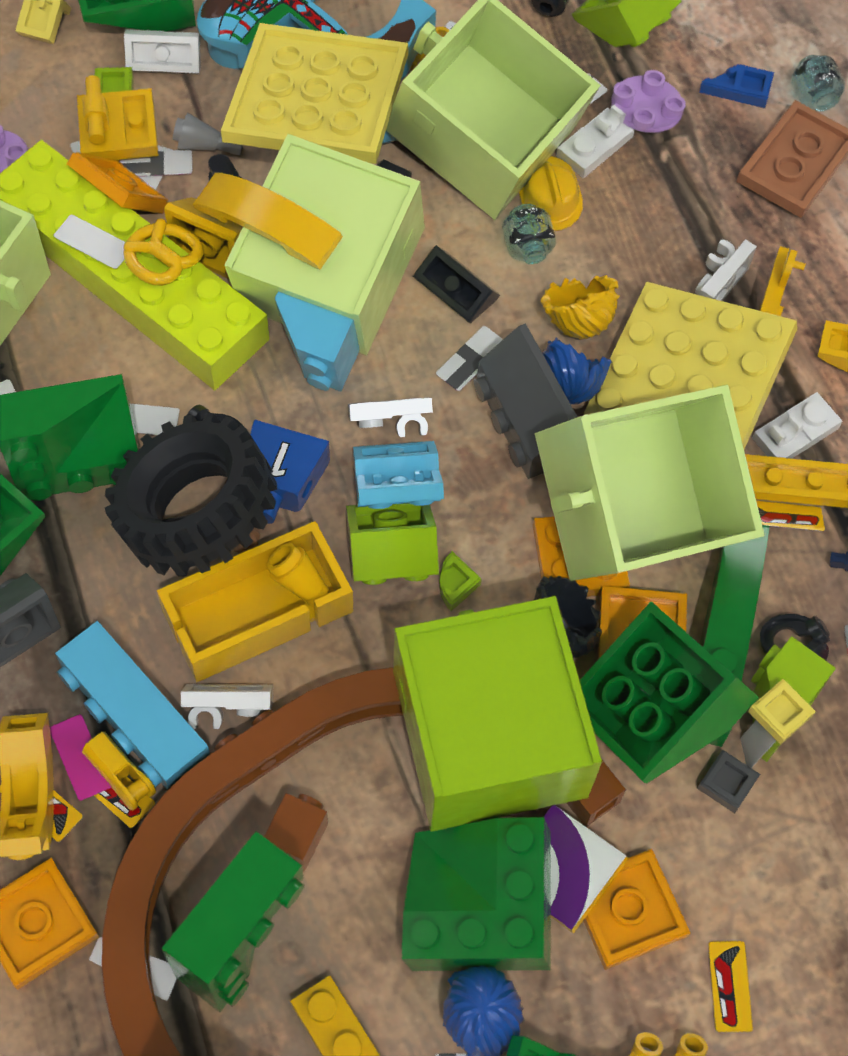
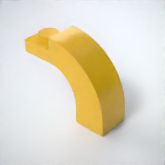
[0,713,54,860]

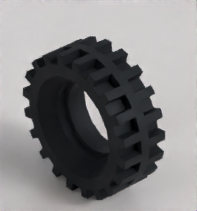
[105,413,277,577]

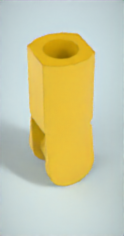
[82,732,156,811]

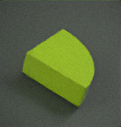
[439,551,482,611]

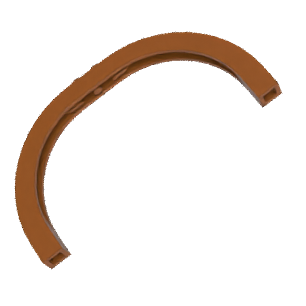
[102,667,626,1056]

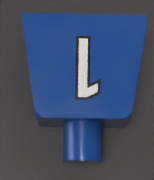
[251,420,330,524]

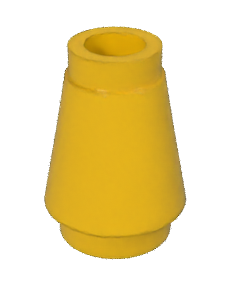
[267,543,329,606]

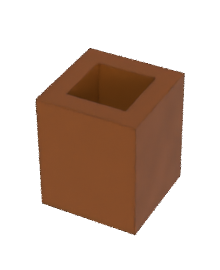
[264,793,328,872]

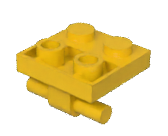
[77,75,159,160]

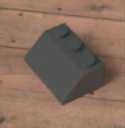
[474,323,577,479]
[0,573,61,667]

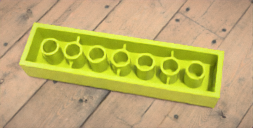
[0,139,270,391]

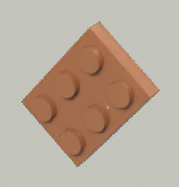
[736,100,848,218]

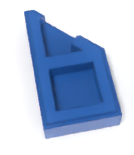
[699,64,774,108]

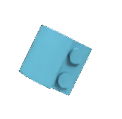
[353,441,444,509]

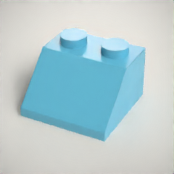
[275,291,360,392]

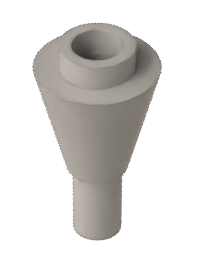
[172,112,243,156]

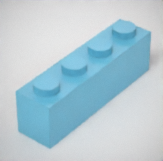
[55,621,210,791]

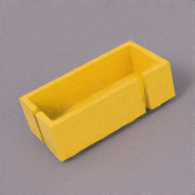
[156,521,354,683]

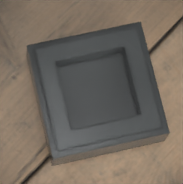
[697,750,760,813]

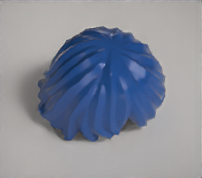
[542,337,612,405]
[443,965,524,1056]

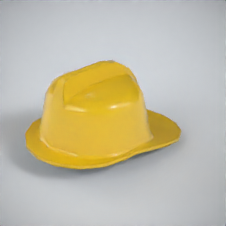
[519,156,583,231]

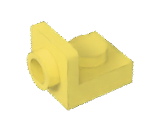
[15,0,71,44]

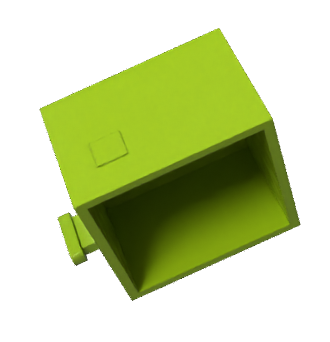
[393,596,602,832]

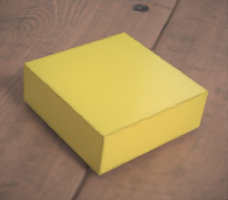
[748,679,816,745]

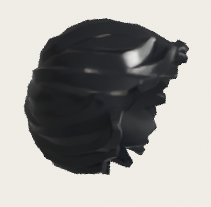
[533,576,602,658]

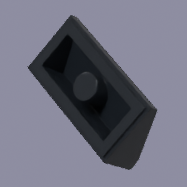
[413,245,500,323]

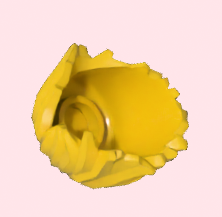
[540,275,620,340]

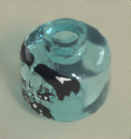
[791,55,846,112]
[502,204,556,264]

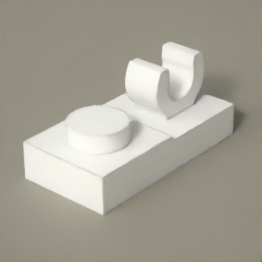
[124,29,201,73]
[556,105,635,179]
[695,239,757,301]
[752,392,843,459]
[348,397,433,437]
[181,684,273,729]

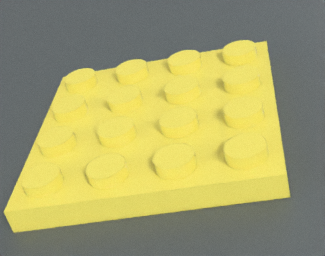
[221,23,408,164]
[584,282,798,449]

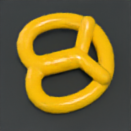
[123,218,204,285]

